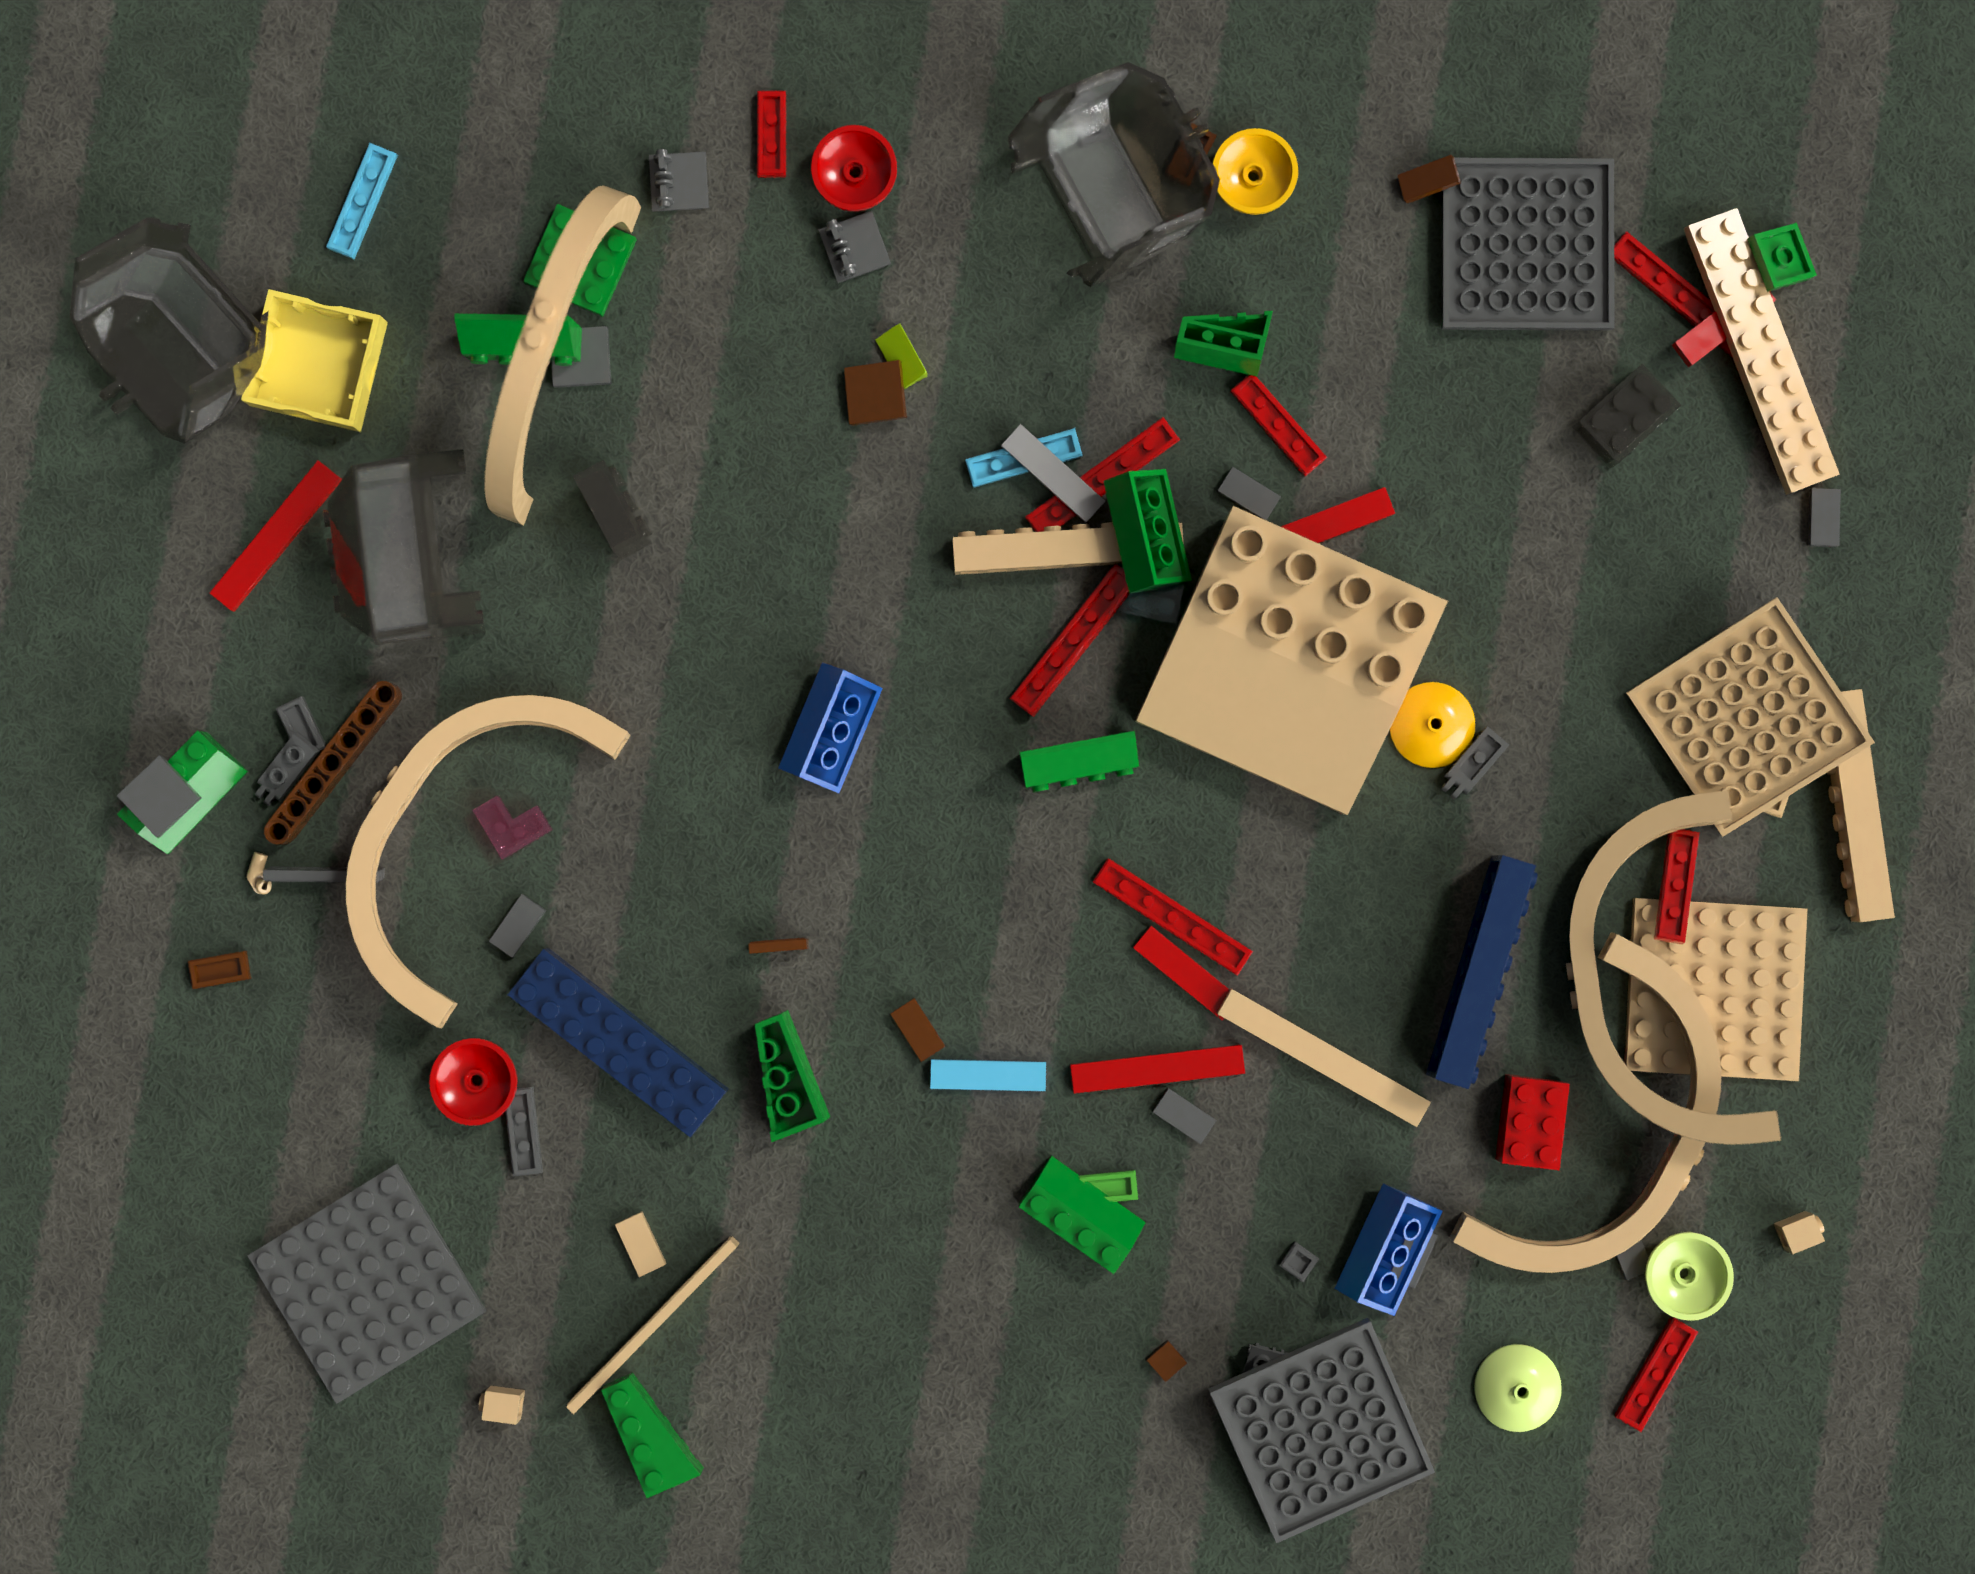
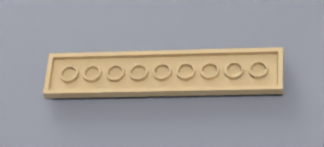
[1684,208,1839,495]

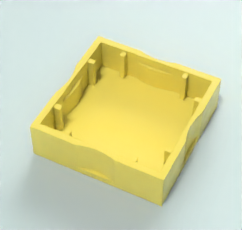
[241,289,388,432]

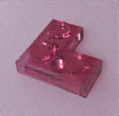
[473,795,553,860]

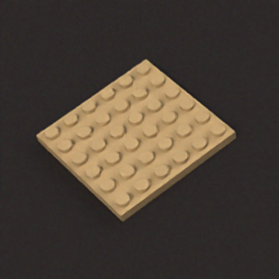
[1626,597,1875,837]
[1624,898,1807,1081]

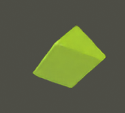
[876,323,928,389]

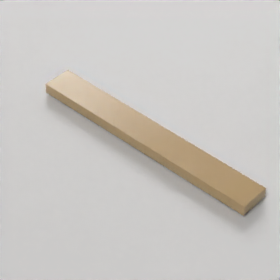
[1217,988,1431,1127]
[567,1236,739,1414]

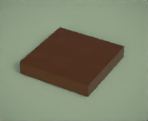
[844,360,907,426]

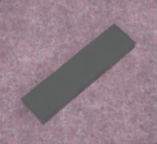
[263,867,385,883]

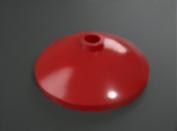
[811,125,897,211]
[430,1038,517,1126]

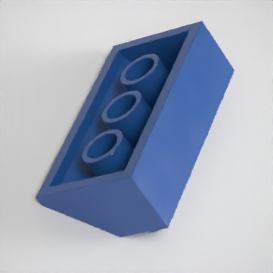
[778,662,883,793]
[1335,1184,1443,1316]

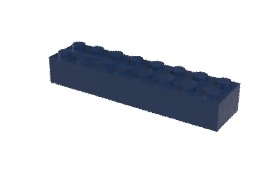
[1426,855,1538,1089]
[508,948,729,1137]

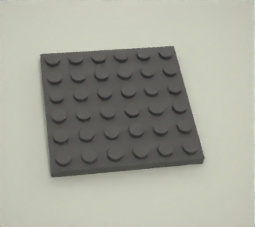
[1441,158,1615,331]
[247,1163,487,1404]
[1209,1318,1435,1543]

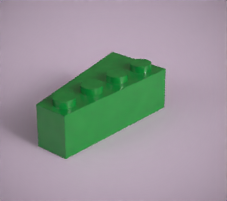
[755,1010,830,1142]
[601,1372,704,1498]

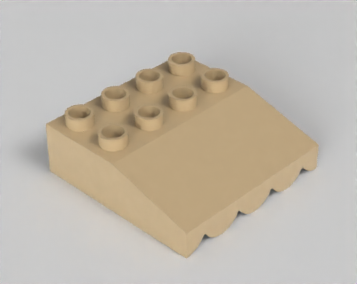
[1135,506,1448,815]

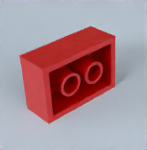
[1495,1074,1570,1170]

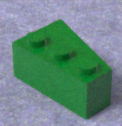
[1174,311,1273,377]

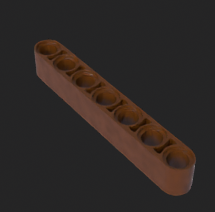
[264,681,402,845]

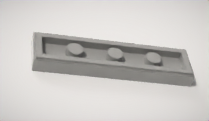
[1001,424,1105,523]

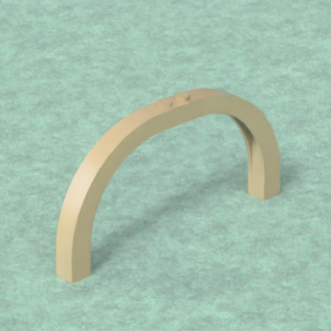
[485,185,641,526]
[346,695,630,1028]
[1566,790,1781,1144]
[1450,932,1721,1273]

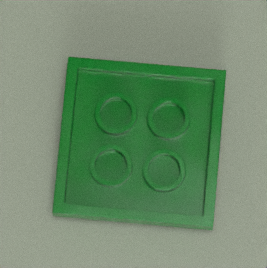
[523,204,637,317]

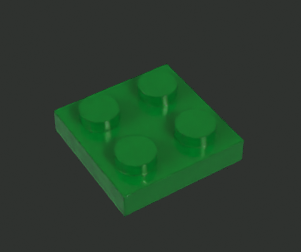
[1747,223,1817,292]

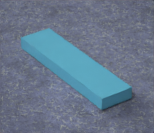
[326,143,398,259]
[965,428,1083,488]
[930,1059,1046,1091]

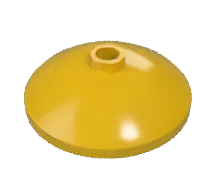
[1212,128,1298,215]
[1389,682,1475,768]

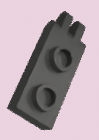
[1441,726,1509,800]
[255,733,320,806]

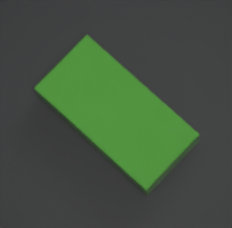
[1078,1170,1138,1202]

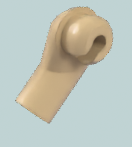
[246,852,272,895]

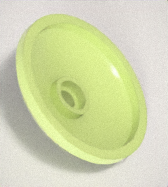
[1645,1232,1734,1320]
[1474,1344,1561,1432]

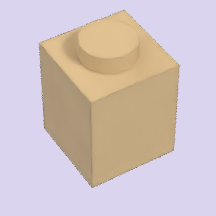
[1774,1211,1825,1254]
[479,1386,525,1425]

